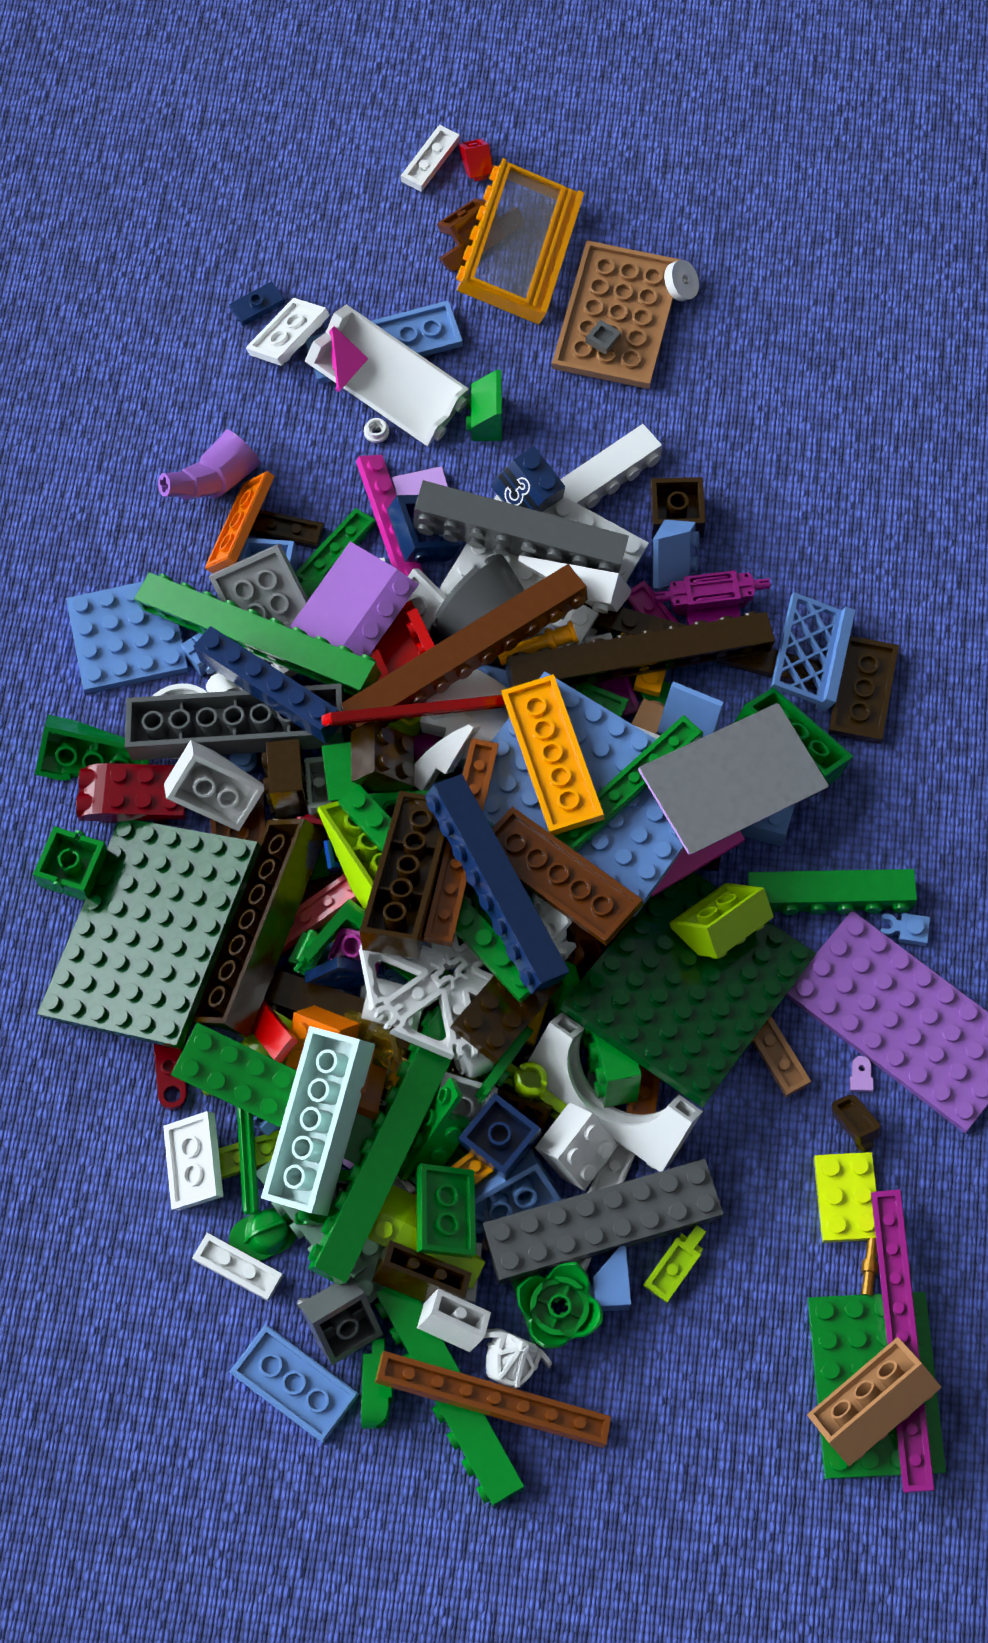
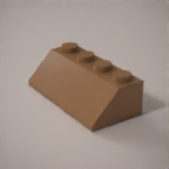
[807,1337,941,1466]

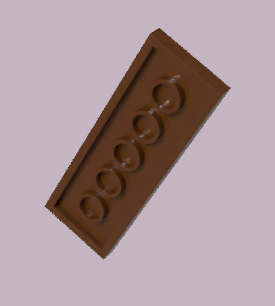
[492,806,644,946]

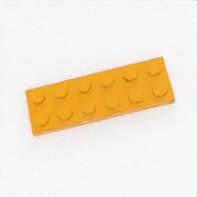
[501,674,605,835]

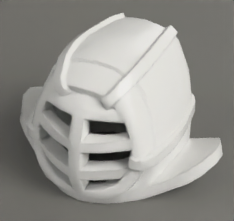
[485,1328,552,1388]

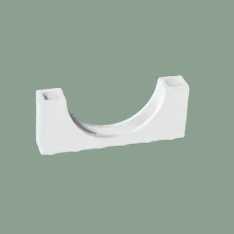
[528,1012,703,1172]

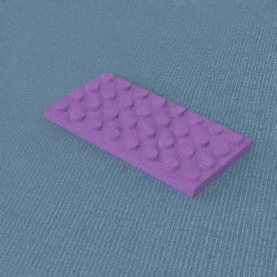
[786,912,988,1133]

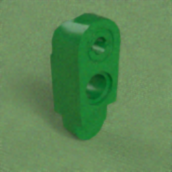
[361,1338,394,1429]

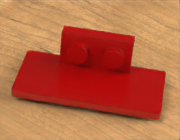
[375,601,435,674]

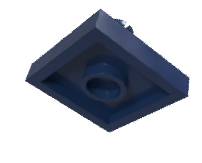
[305,956,384,991]

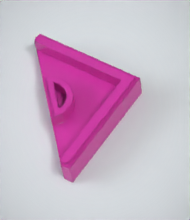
[329,326,368,392]

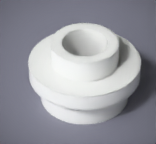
[364,418,389,443]

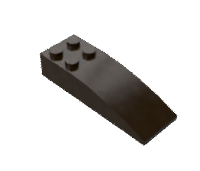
[359,791,447,959]

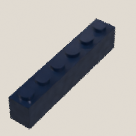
[193,626,341,744]

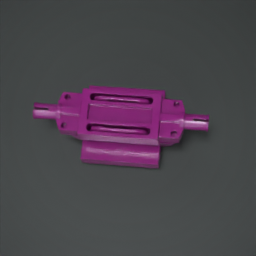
[654,570,770,625]

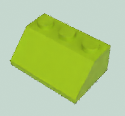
[669,883,774,959]

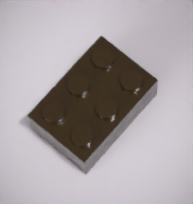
[262,739,309,819]

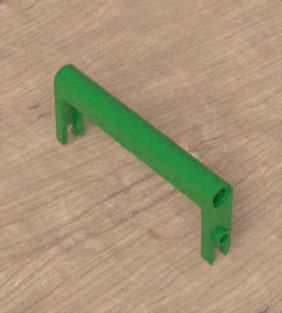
[293,899,534,1105]

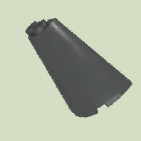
[431,554,548,669]

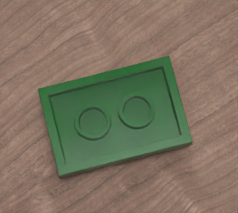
[417,1163,476,1259]

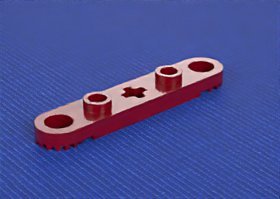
[153,1043,187,1111]

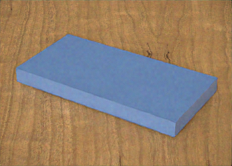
[229,1324,360,1444]

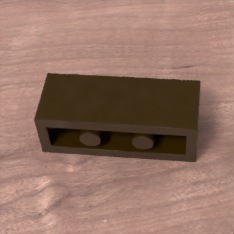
[372,1240,472,1302]

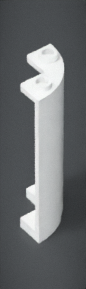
[305,304,469,446]

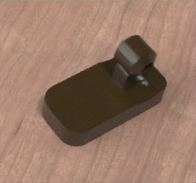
[832,1095,881,1153]

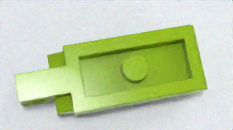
[643,1225,706,1303]

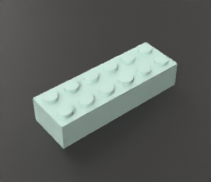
[261,1026,375,1216]

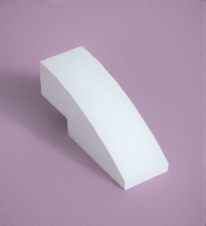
[414,723,481,791]

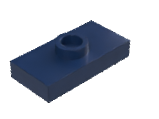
[229,281,285,327]

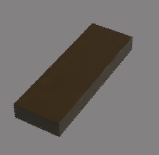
[249,510,325,549]

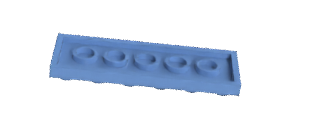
[305,301,463,385]

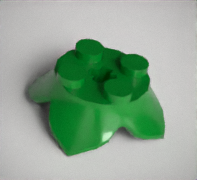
[517,1262,603,1349]

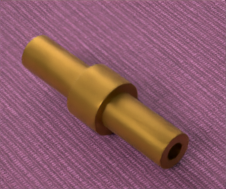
[861,1238,879,1297]

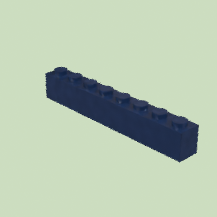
[425,774,570,994]

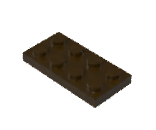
[828,636,899,744]
[450,976,563,1064]

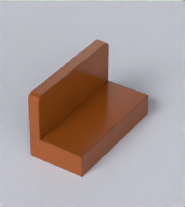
[356,1049,387,1120]

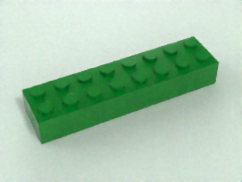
[171,1023,383,1165]

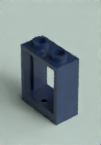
[387,495,460,563]

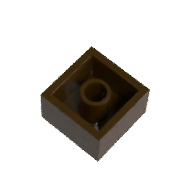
[650,477,705,539]
[351,721,415,793]

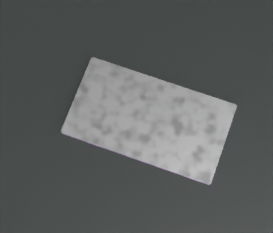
[638,703,828,855]

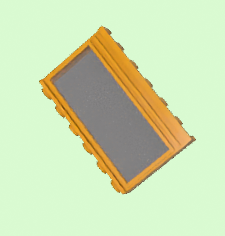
[456,158,585,325]

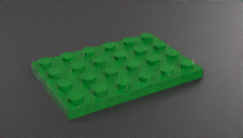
[807,1292,946,1480]

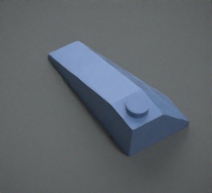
[475,1148,562,1235]

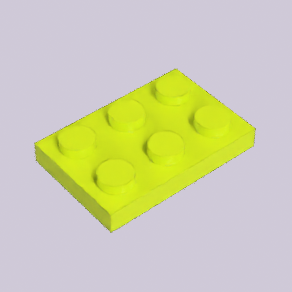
[814,1152,876,1243]

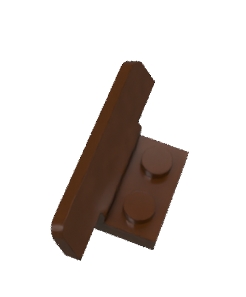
[436,198,524,272]

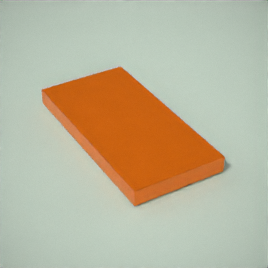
[205,471,275,574]

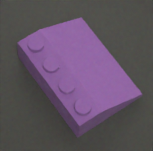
[289,542,419,656]

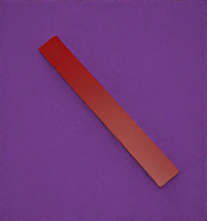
[321,695,506,727]

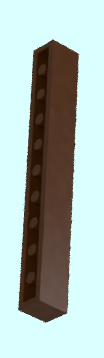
[341,564,588,730]

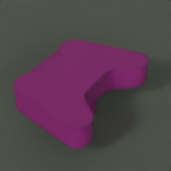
[328,927,379,973]

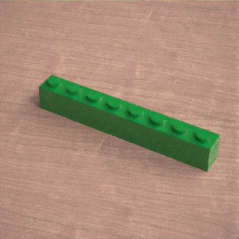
[374,1287,524,1508]

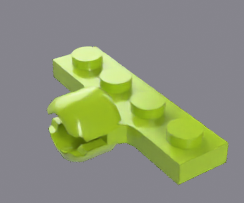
[488,1059,567,1122]

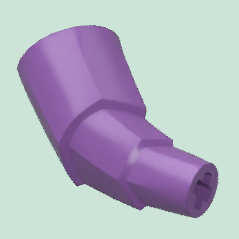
[158,429,261,500]

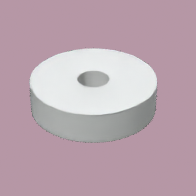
[665,260,699,302]

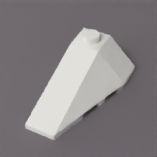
[518,555,631,613]

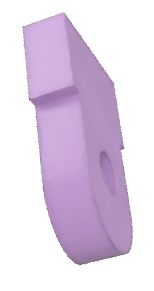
[850,1056,873,1092]

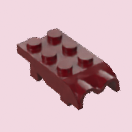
[76,763,186,824]

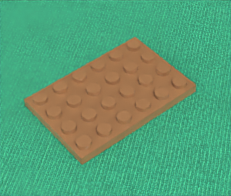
[552,241,681,389]

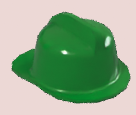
[229,1208,296,1261]

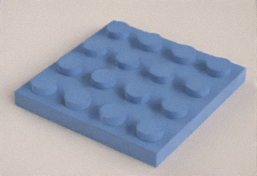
[66,576,189,694]

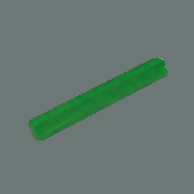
[237,1107,259,1215]

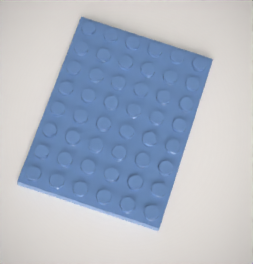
[483,672,684,917]

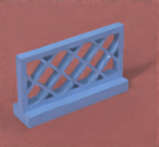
[771,592,855,712]

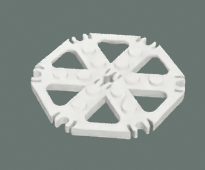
[359,895,494,1060]

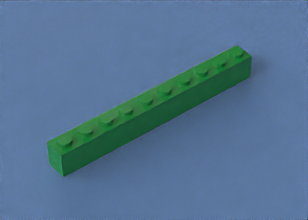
[134,572,382,696]
[308,1005,454,1285]

